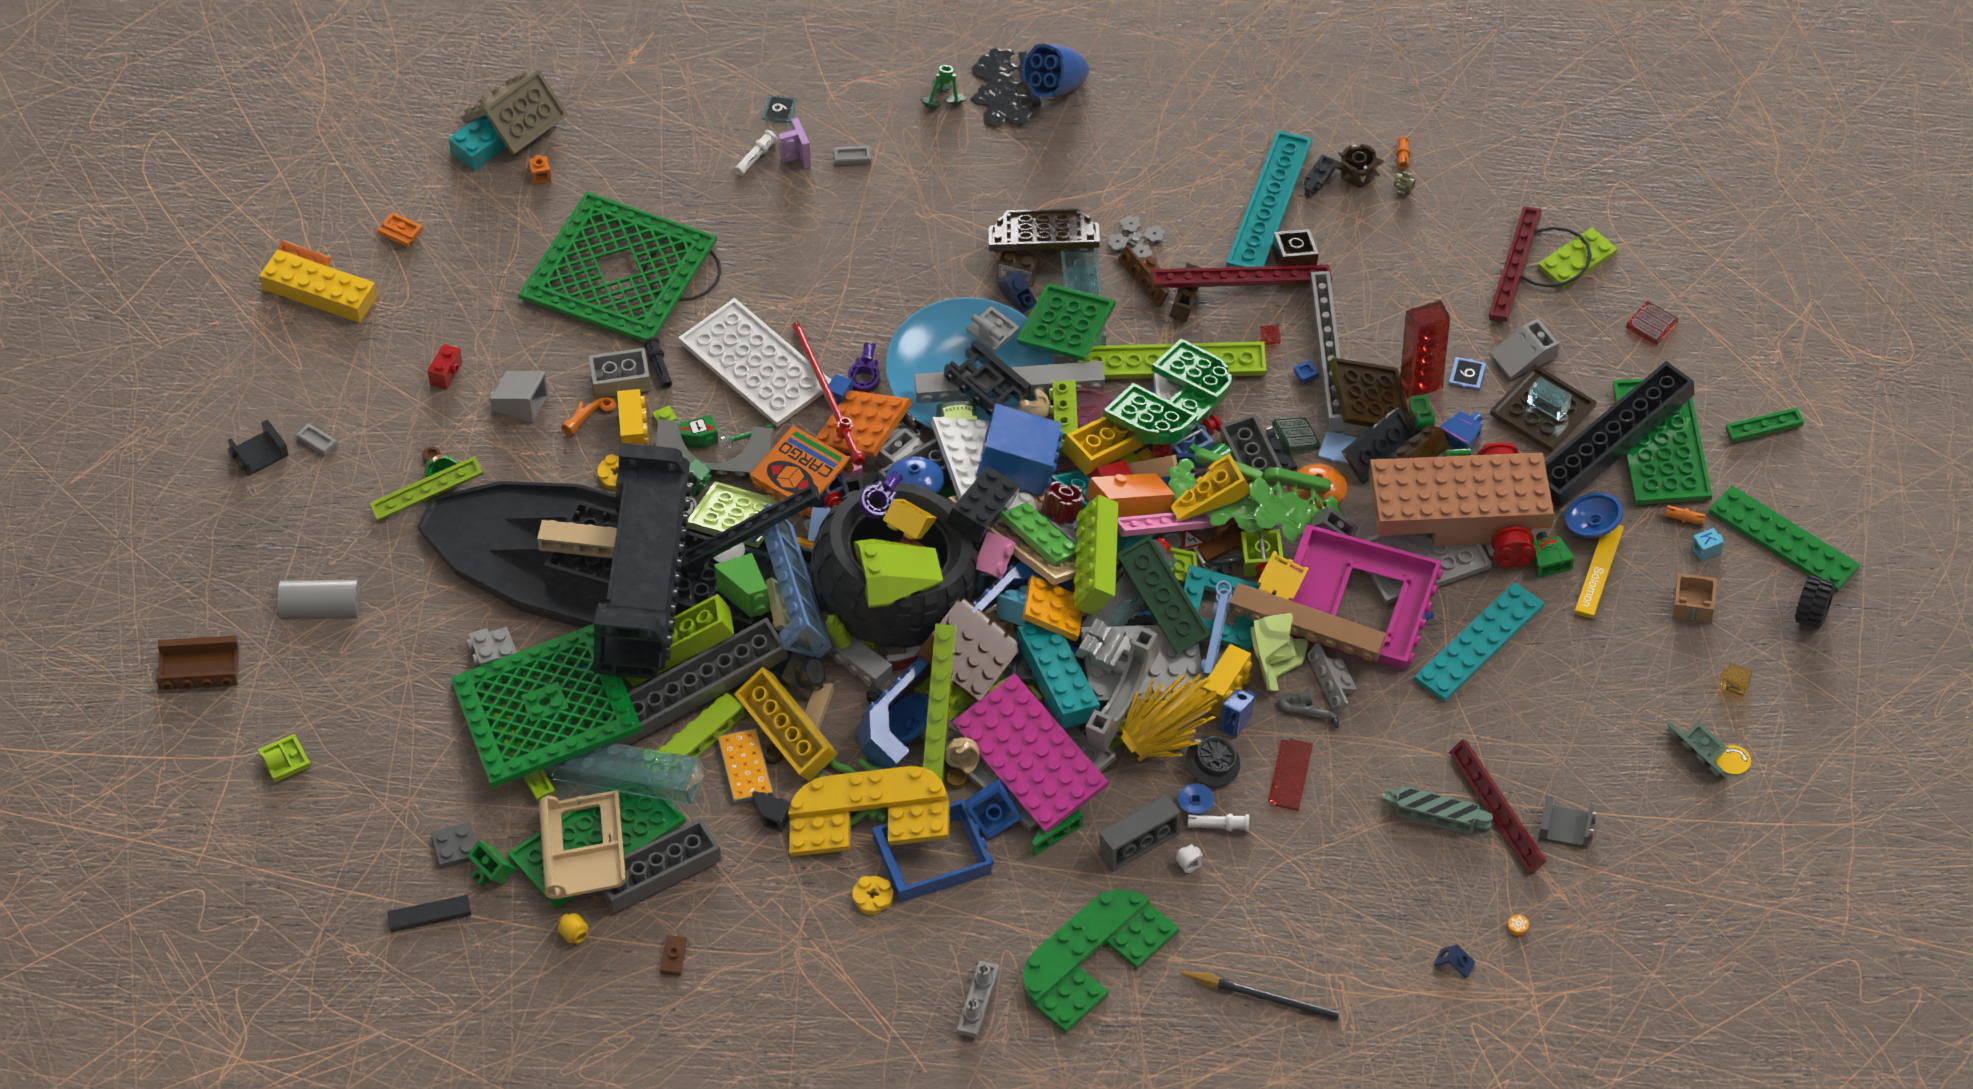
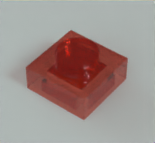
[1260,325,1281,345]

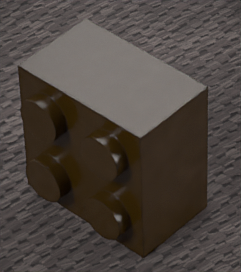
[1272,229,1319,266]

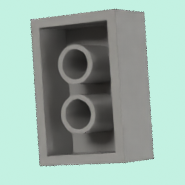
[589,348,651,399]

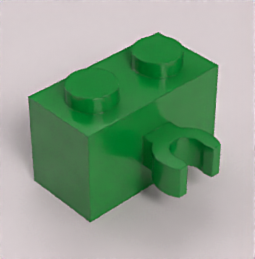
[467,840,516,886]

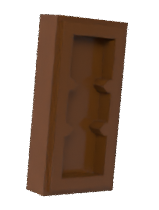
[660,935,687,976]

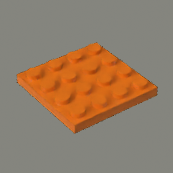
[816,390,912,457]

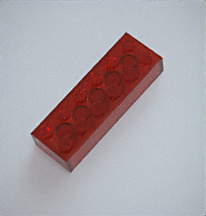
[1400,300,1450,399]

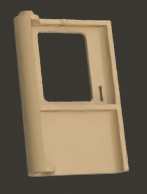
[539,790,626,899]

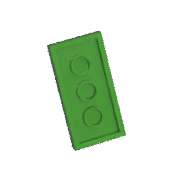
[1000,502,1076,567]

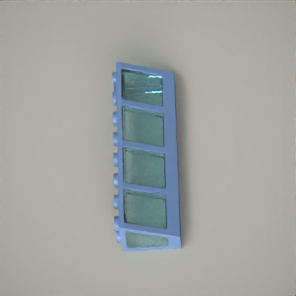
[749,503,832,658]

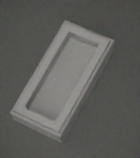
[834,146,871,166]
[296,423,338,456]

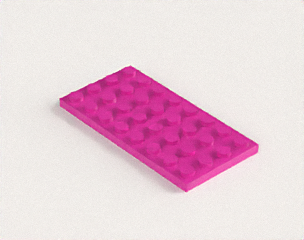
[952,673,1110,834]

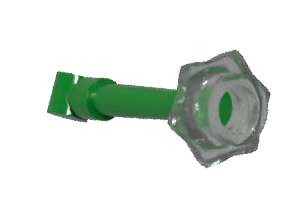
[719,424,773,450]

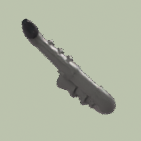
[1277,689,1339,728]

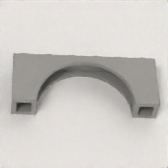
[656,419,774,476]
[1086,626,1159,753]

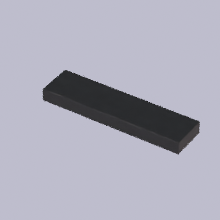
[387,895,472,932]

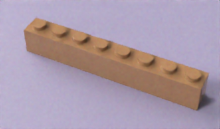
[1229,583,1386,661]

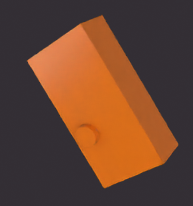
[1085,473,1175,517]

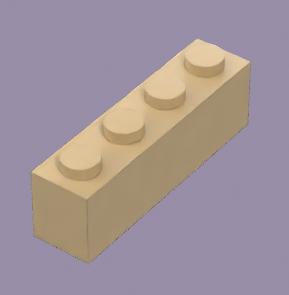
[537,520,617,558]

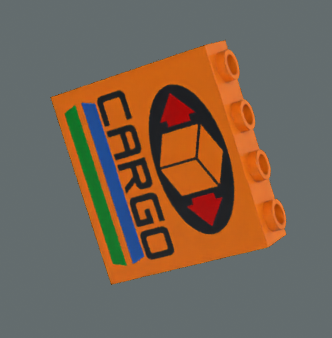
[750,426,854,518]

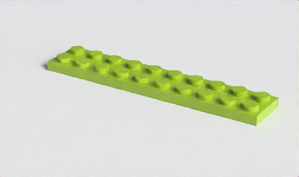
[1077,342,1266,379]

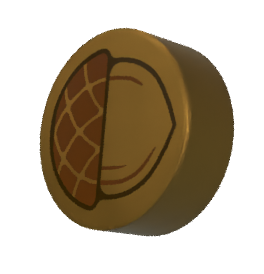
[947,768,967,789]

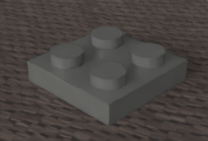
[431,822,476,869]

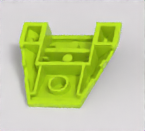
[854,539,943,608]

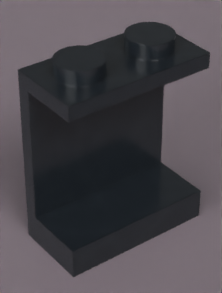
[228,419,289,476]

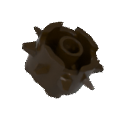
[1334,144,1384,187]

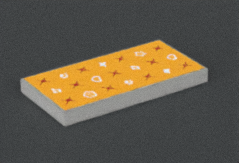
[717,728,773,804]

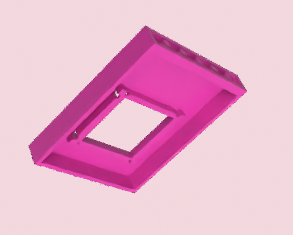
[1290,524,1444,670]

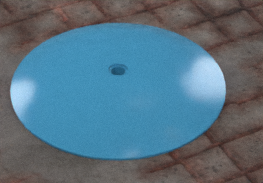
[886,298,1055,430]

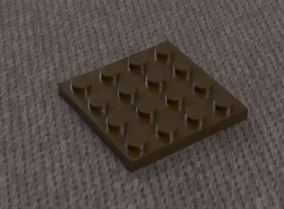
[1329,357,1413,429]
[1490,365,1597,452]

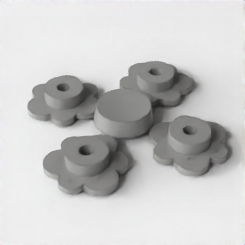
[1107,216,1165,257]

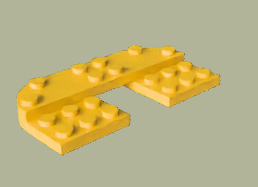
[788,766,949,857]

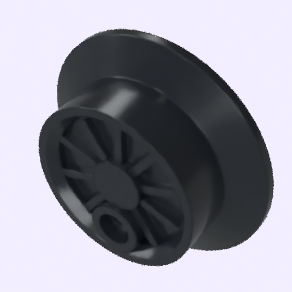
[1185,736,1240,787]

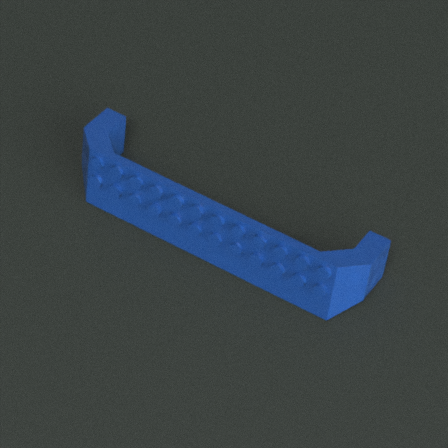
[854,561,1073,769]

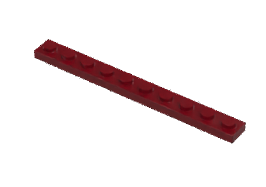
[1150,265,1332,288]

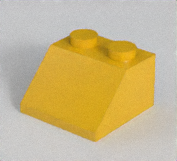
[883,499,937,540]

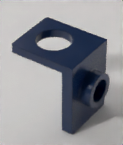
[1434,945,1475,978]

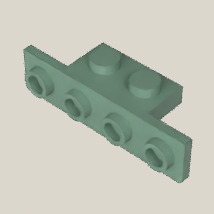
[1665,720,1728,779]

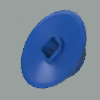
[1178,784,1214,814]

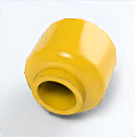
[558,913,588,944]

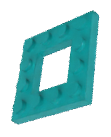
[1183,565,1260,652]

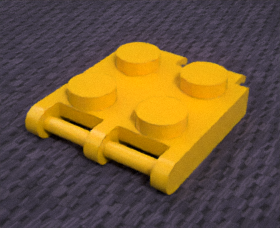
[1257,551,1309,601]

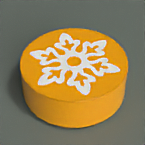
[1508,915,1529,936]

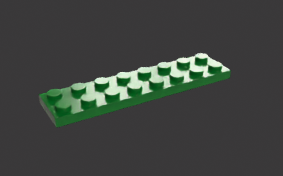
[1709,485,1860,593]

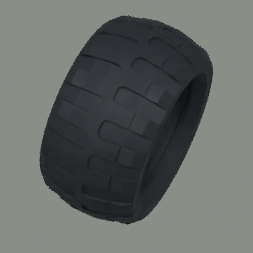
[810,482,979,648]

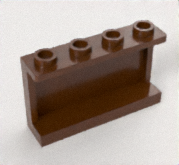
[156,635,239,690]

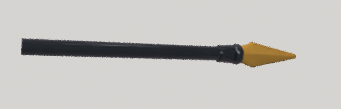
[1180,971,1340,1020]

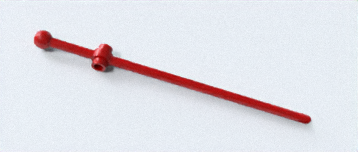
[793,322,865,466]

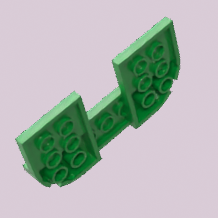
[1103,339,1232,444]
[1023,889,1180,1034]

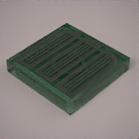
[1272,417,1321,452]

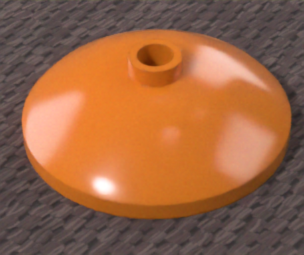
[1290,464,1347,510]

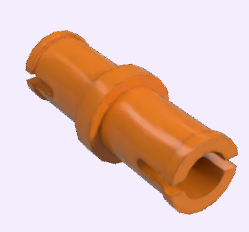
[1396,136,1410,170]
[1665,505,1706,526]

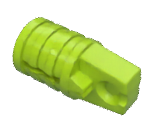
[826,615,852,649]

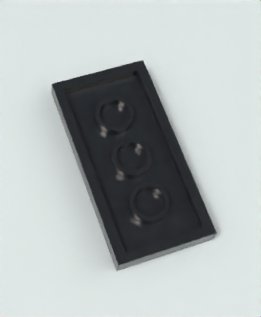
[1341,408,1416,483]

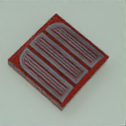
[1626,301,1678,345]

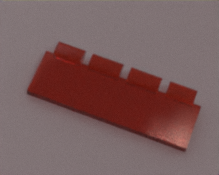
[1268,739,1313,811]

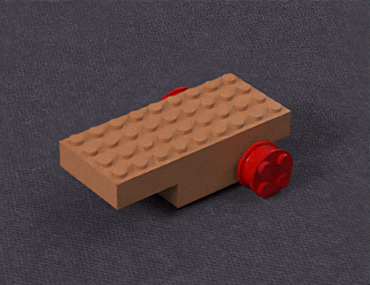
[1368,442,1554,568]

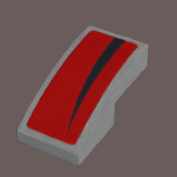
[887,646,921,672]

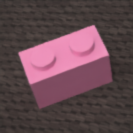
[975,532,1016,579]

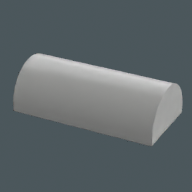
[278,580,361,618]

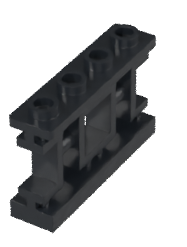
[944,339,1031,417]

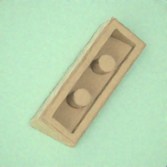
[805,683,834,730]

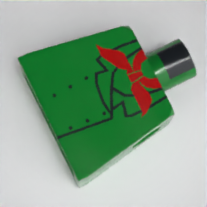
[1533,532,1574,578]

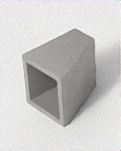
[489,371,549,423]

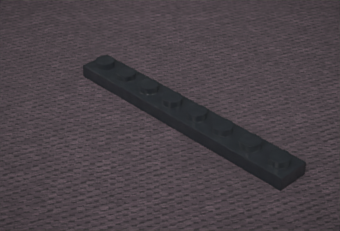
[681,483,820,571]

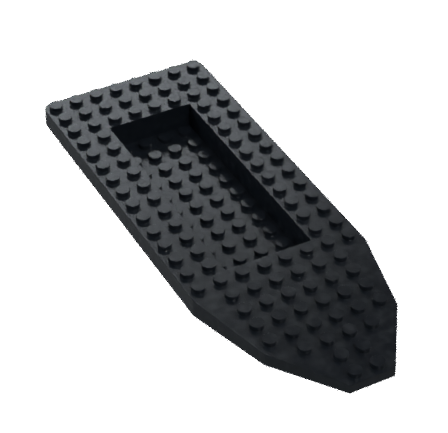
[417,481,827,686]

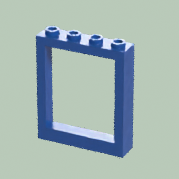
[872,799,994,903]

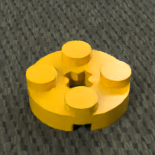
[597,454,619,490]
[852,876,893,915]

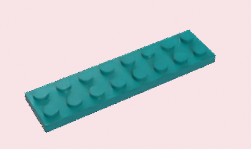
[1414,582,1545,702]

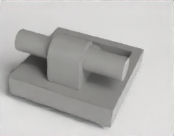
[966,306,1019,353]

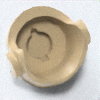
[1018,389,1050,418]
[945,737,980,774]

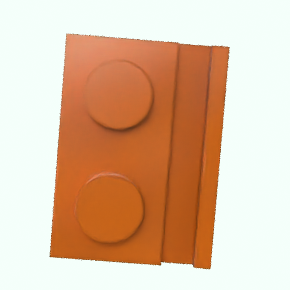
[377,212,423,248]

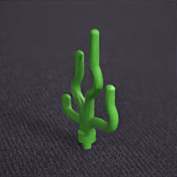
[818,758,888,826]

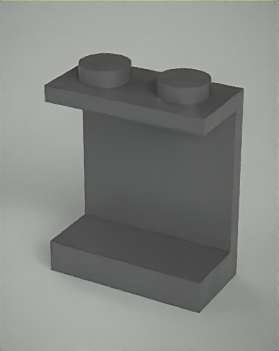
[1538,795,1597,848]

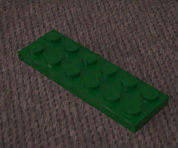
[1116,535,1211,655]

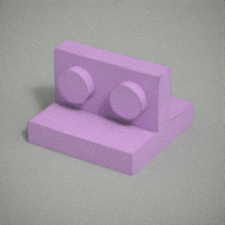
[778,117,811,169]

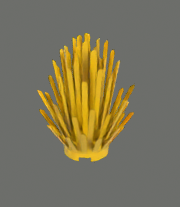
[1117,673,1218,762]

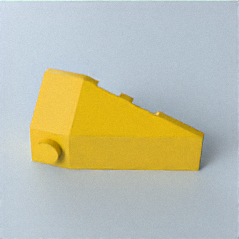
[1170,453,1250,521]

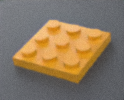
[1022,575,1083,642]

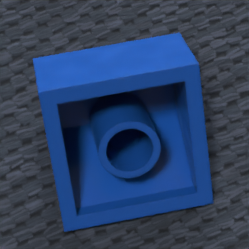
[965,779,1022,840]

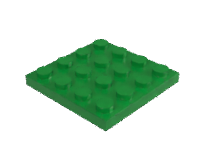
[1017,283,1116,362]

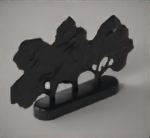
[971,47,1042,127]

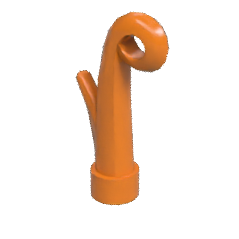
[561,397,616,436]

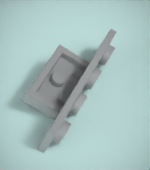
[1307,642,1357,716]

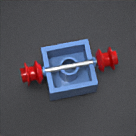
[1152,414,1222,458]

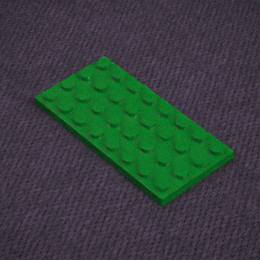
[1612,378,1712,505]
[507,767,686,910]

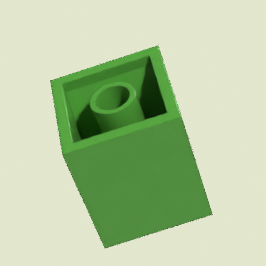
[715,553,769,617]

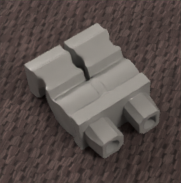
[1075,618,1131,675]

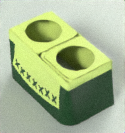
[936,401,977,421]

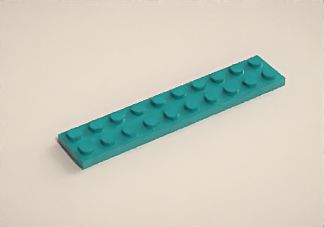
[1226,130,1312,267]

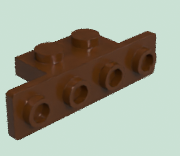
[1118,246,1168,307]
[1198,517,1272,561]

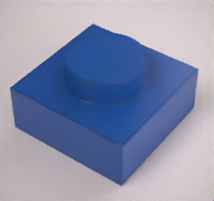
[1293,360,1319,384]

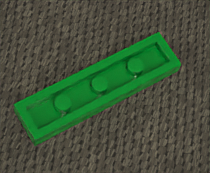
[1725,407,1804,443]

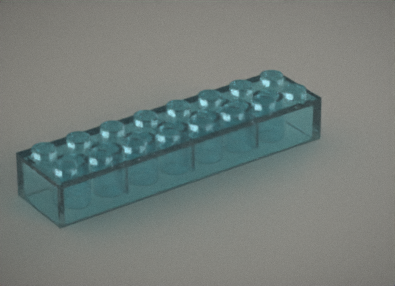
[543,734,706,804]

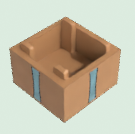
[1672,573,1717,623]

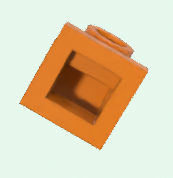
[529,155,552,184]

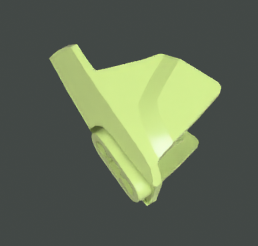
[1250,613,1309,692]

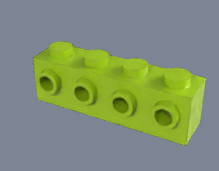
[1049,380,1078,457]

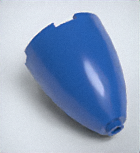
[1022,43,1090,98]

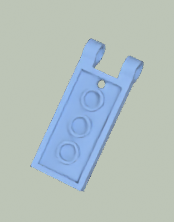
[1201,580,1232,678]

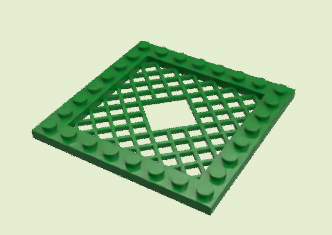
[518,191,717,344]

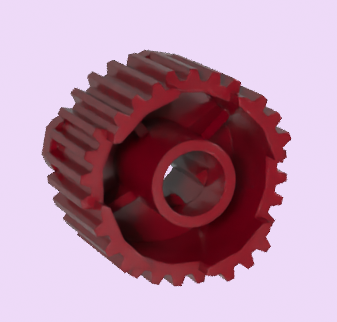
[1041,481,1084,524]

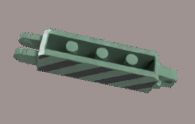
[1382,785,1493,835]

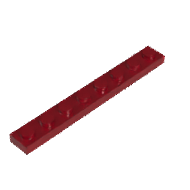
[1489,206,1542,322]
[1449,739,1546,874]

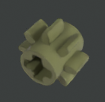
[1393,171,1416,194]

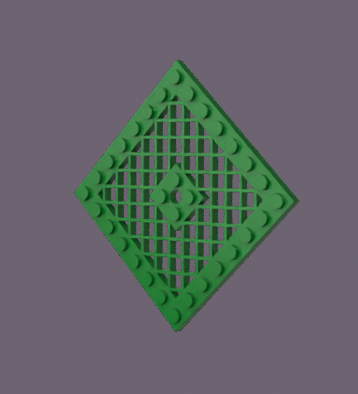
[450,624,643,788]

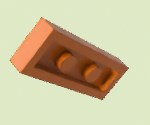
[278,240,332,267]

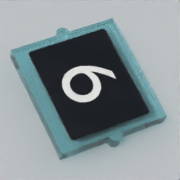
[762,95,798,124]

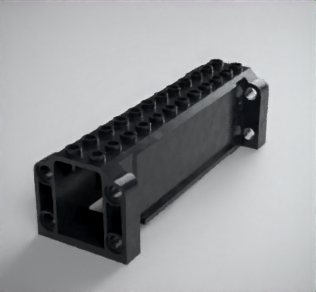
[593,443,693,679]

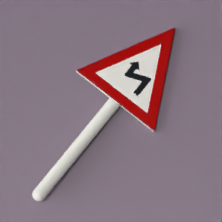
[1182,530,1209,570]

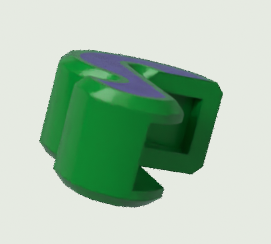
[1409,395,1435,430]

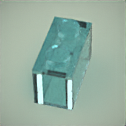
[1528,377,1572,420]

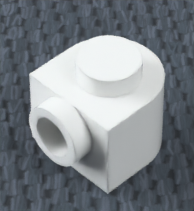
[1175,844,1202,873]

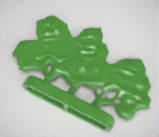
[1250,467,1344,543]

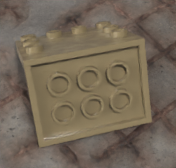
[461,70,568,154]

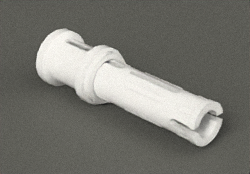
[734,130,778,176]
[1188,814,1249,832]

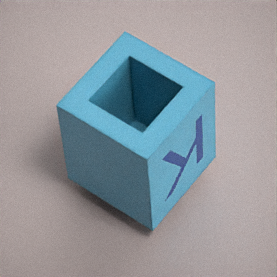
[1692,528,1724,561]

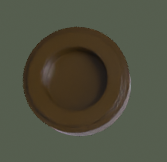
[763,744,783,764]

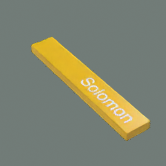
[1574,525,1624,619]

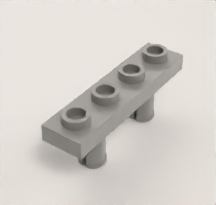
[957,961,999,1038]

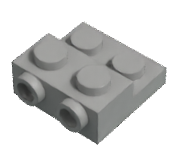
[466,627,517,667]

